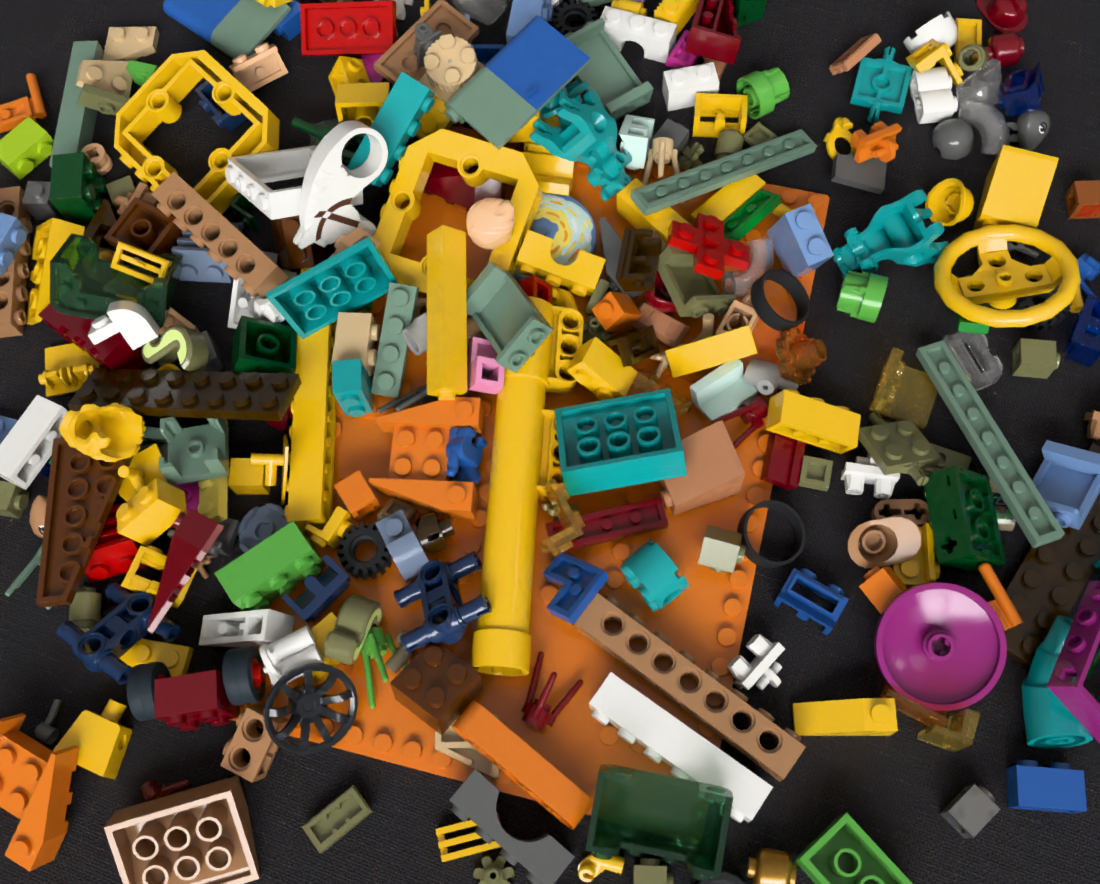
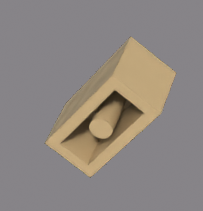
[331,312,380,376]

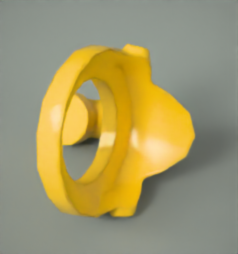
[823,117,856,160]

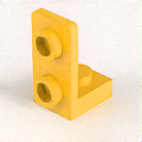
[906,38,965,88]

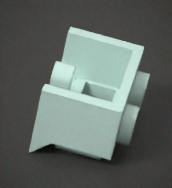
[618,114,655,170]

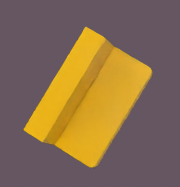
[523,151,575,195]

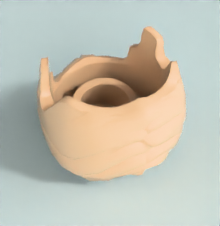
[466,198,515,250]

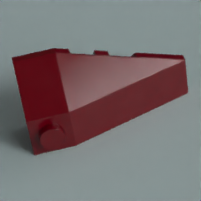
[423,162,507,211]
[147,509,224,633]

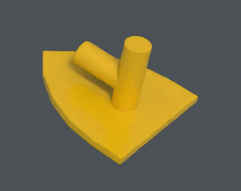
[250,434,289,505]
[118,443,168,502]

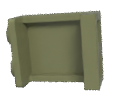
[657,245,736,318]

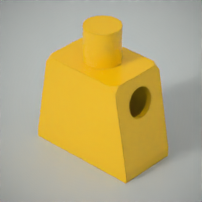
[53,699,132,779]

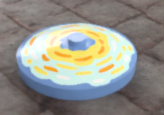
[491,192,596,288]

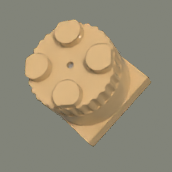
[419,34,484,103]

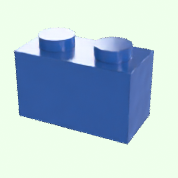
[1006,760,1087,813]

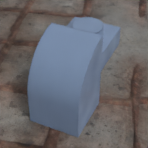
[375,509,429,583]

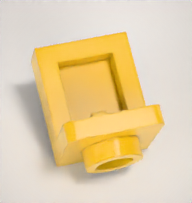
[304,506,353,549]

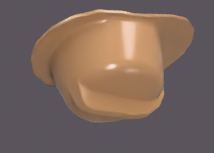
[848,516,921,568]

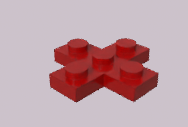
[668,213,750,280]

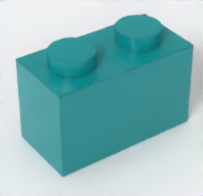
[332,358,373,417]

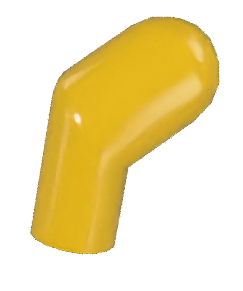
[552,287,579,311]
[578,850,625,882]

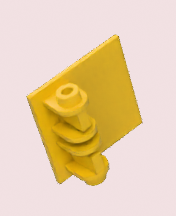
[38,343,100,397]

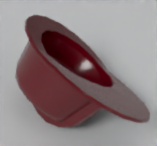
[976,0,1028,33]

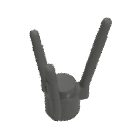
[377,384,439,413]

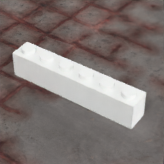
[589,672,773,823]

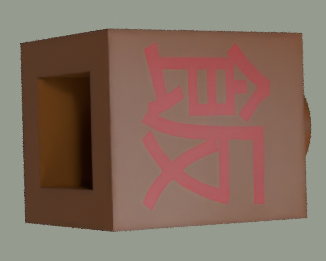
[1065,180,1100,219]

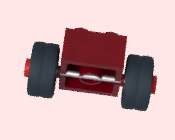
[127,646,266,731]

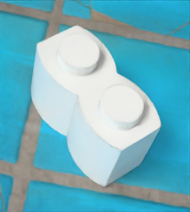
[909,67,958,124]

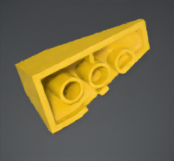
[27,218,85,325]

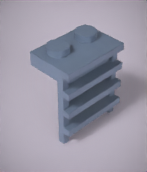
[171,222,244,283]

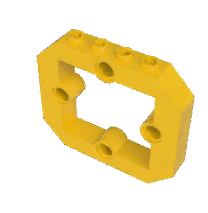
[114,50,280,214]
[373,129,543,297]

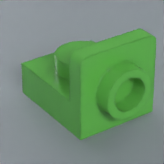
[126,60,158,86]

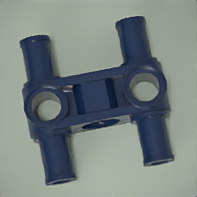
[394,551,492,653]
[56,582,181,685]

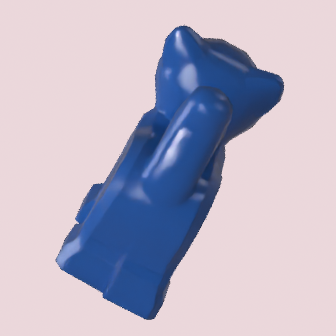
[446,427,487,485]

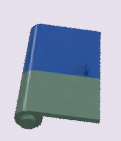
[163,0,292,59]
[444,16,591,150]

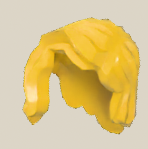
[59,403,146,462]

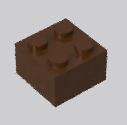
[390,642,483,735]

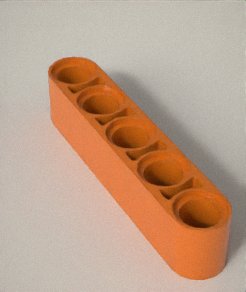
[452,700,593,830]

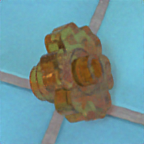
[775,328,827,385]

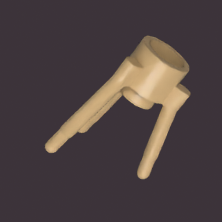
[642,137,685,203]

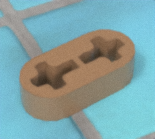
[871,499,930,527]

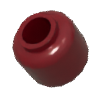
[985,31,1025,69]

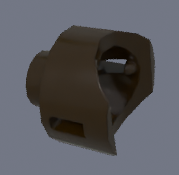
[415,511,455,553]

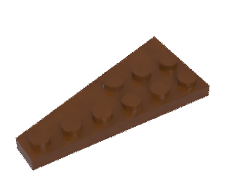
[36,438,133,607]

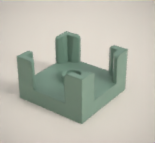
[159,417,229,485]

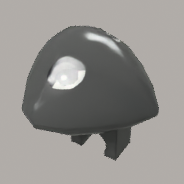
[1001,107,1051,151]

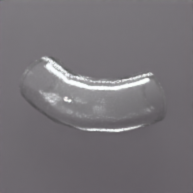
[959,98,1009,155]
[722,238,774,299]

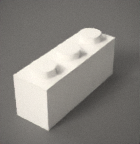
[0,395,68,490]

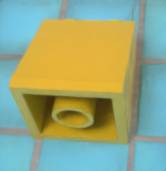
[974,144,1059,229]

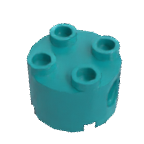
[619,539,689,612]

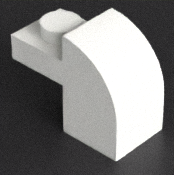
[88,300,160,350]

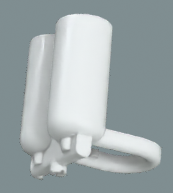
[259,625,325,686]

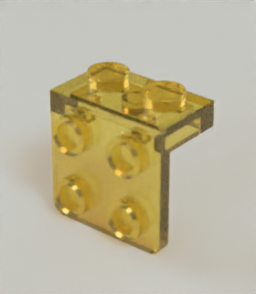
[539,479,584,556]

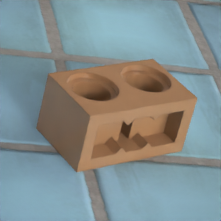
[220,704,289,783]

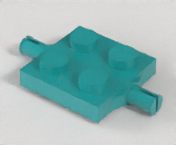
[850,46,913,123]

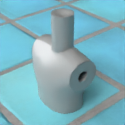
[402,312,427,355]
[743,358,799,395]

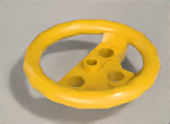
[933,224,1081,328]

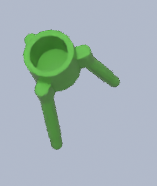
[361,627,408,709]

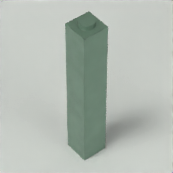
[49,40,104,169]

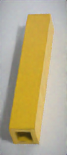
[427,225,467,400]

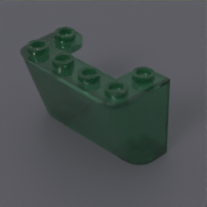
[585,764,733,881]

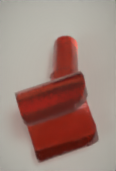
[141,778,189,801]

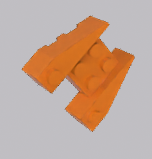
[369,397,485,519]
[0,713,79,872]

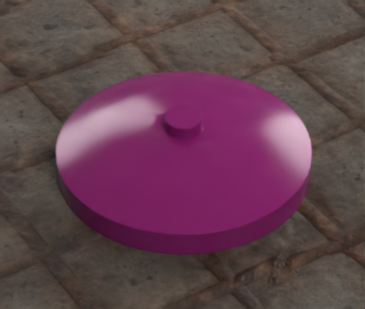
[874,582,1007,711]

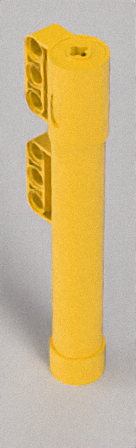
[471,296,584,676]

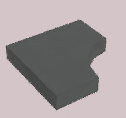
[831,152,887,195]

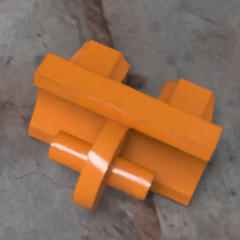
[850,121,902,164]

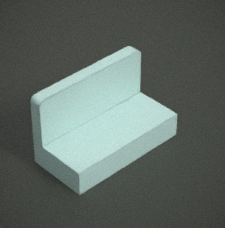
[690,359,758,422]

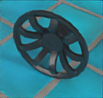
[263,663,358,755]

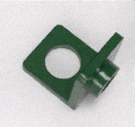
[229,192,261,232]

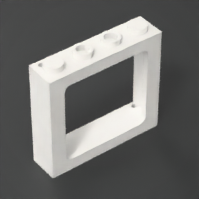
[225,145,363,220]

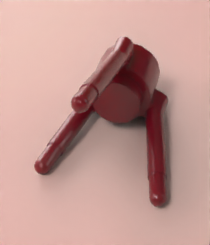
[711,396,768,449]
[521,651,584,731]

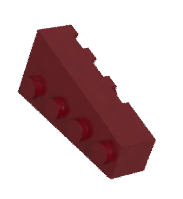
[38,292,145,370]

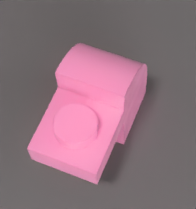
[467,337,505,395]

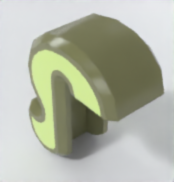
[142,325,209,371]
[324,594,383,665]

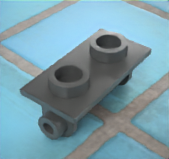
[413,23,442,69]

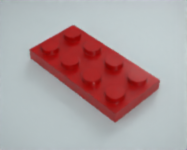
[300,0,397,57]

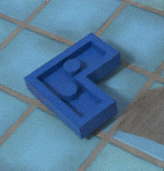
[542,552,609,625]

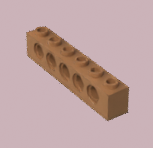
[151,171,288,299]
[0,186,33,338]

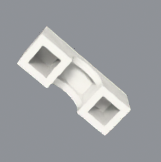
[600,6,677,63]

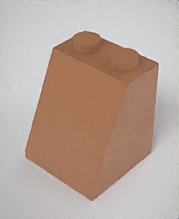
[655,420,745,516]

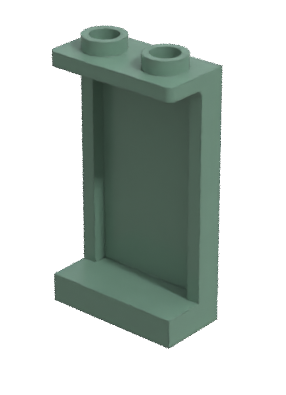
[564,18,654,121]
[466,261,553,373]

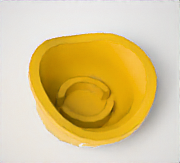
[925,178,974,226]

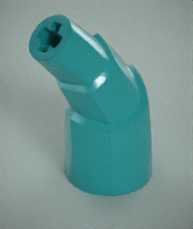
[1022,615,1093,749]

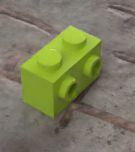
[0,116,54,180]

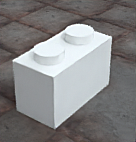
[662,62,720,111]

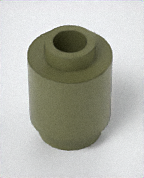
[958,44,989,72]
[714,129,744,160]
[69,587,102,632]

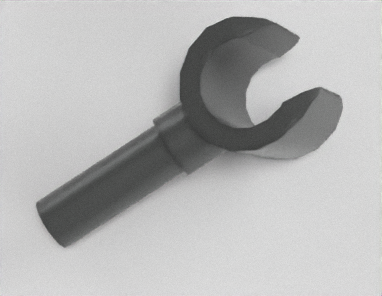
[1007,241,1039,258]
[35,699,62,745]

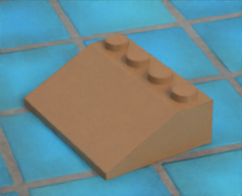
[104,775,260,884]

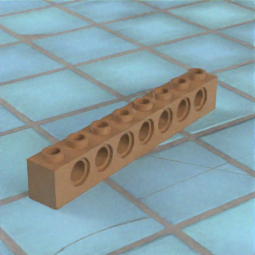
[575,593,806,782]

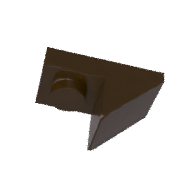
[79,199,119,252]

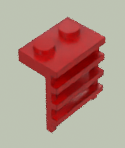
[85,502,148,583]

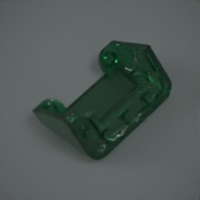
[50,233,183,328]

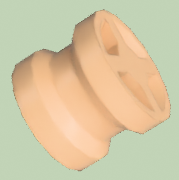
[81,143,113,176]

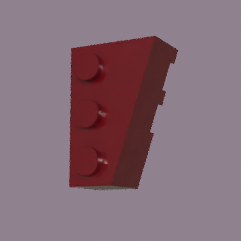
[685,0,741,65]

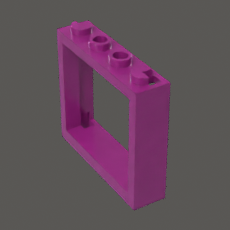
[1047,581,1100,744]

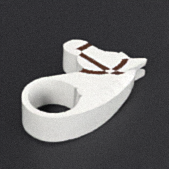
[293,120,388,249]

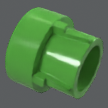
[736,67,790,119]
[836,270,888,323]

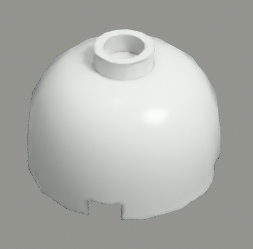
[903,11,958,62]

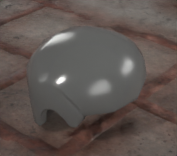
[932,118,973,160]

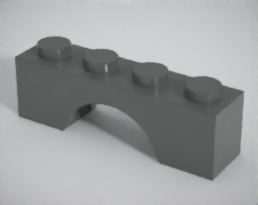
[450,769,575,884]

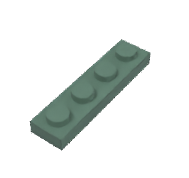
[371,282,419,398]

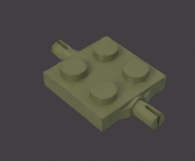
[858,411,940,486]

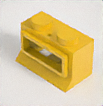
[692,93,748,138]
[121,546,197,608]

